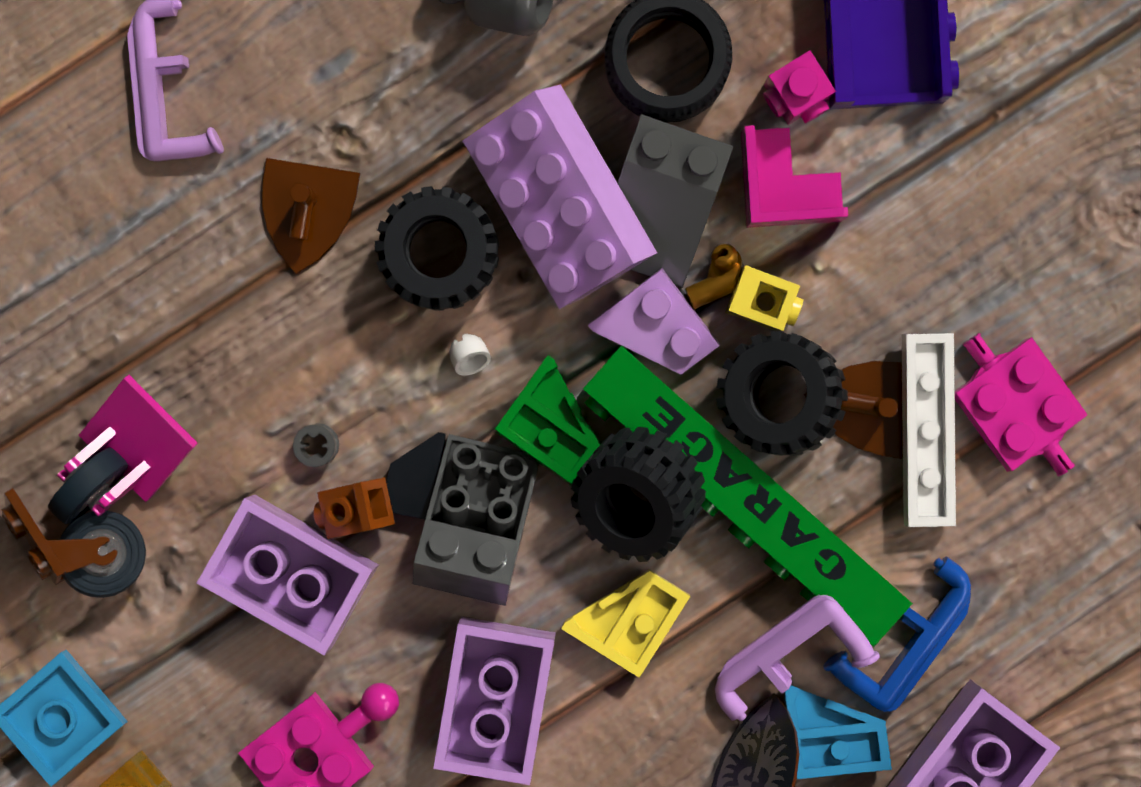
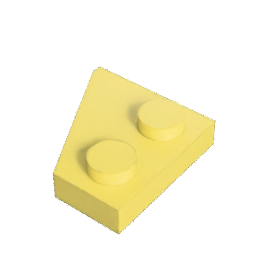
[561,569,690,678]

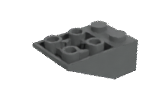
[412,434,539,606]

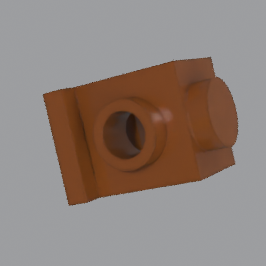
[314,477,395,539]

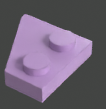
[588,268,720,375]

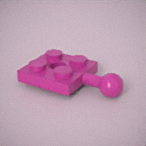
[238,683,399,787]

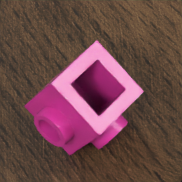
[763,50,836,125]

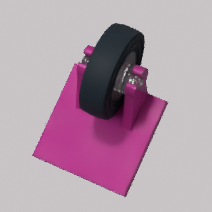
[48,375,198,524]

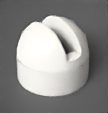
[449,334,491,376]

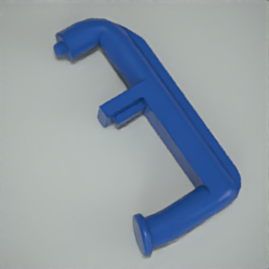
[823,556,971,712]

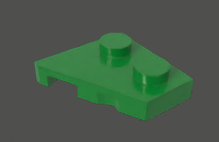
[494,355,600,486]

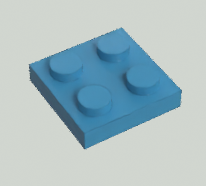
[0,650,128,787]

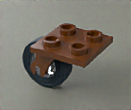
[1,488,146,598]

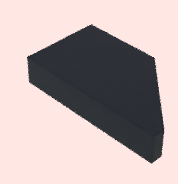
[386,432,447,520]

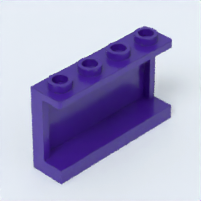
[823,0,959,110]

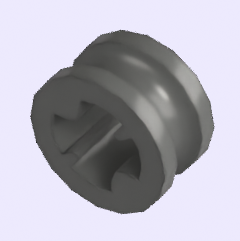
[293,423,340,467]

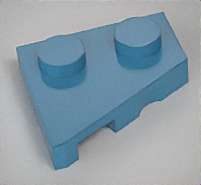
[784,685,892,779]

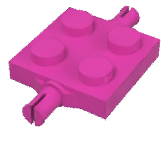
[954,333,1088,477]

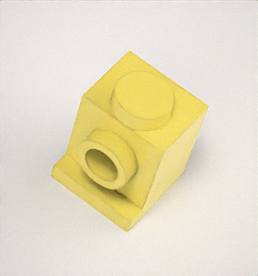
[725,265,804,331]

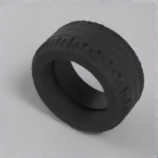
[605,0,733,123]

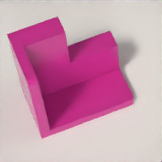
[740,125,848,228]

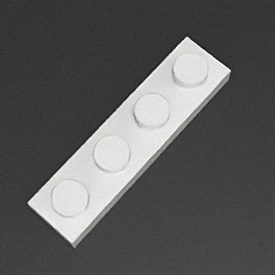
[902,333,956,527]

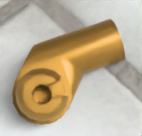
[685,244,742,309]

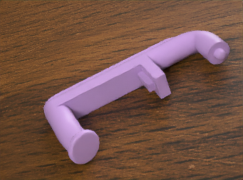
[127,0,224,161]
[715,595,880,721]

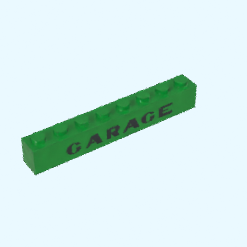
[583,345,913,647]

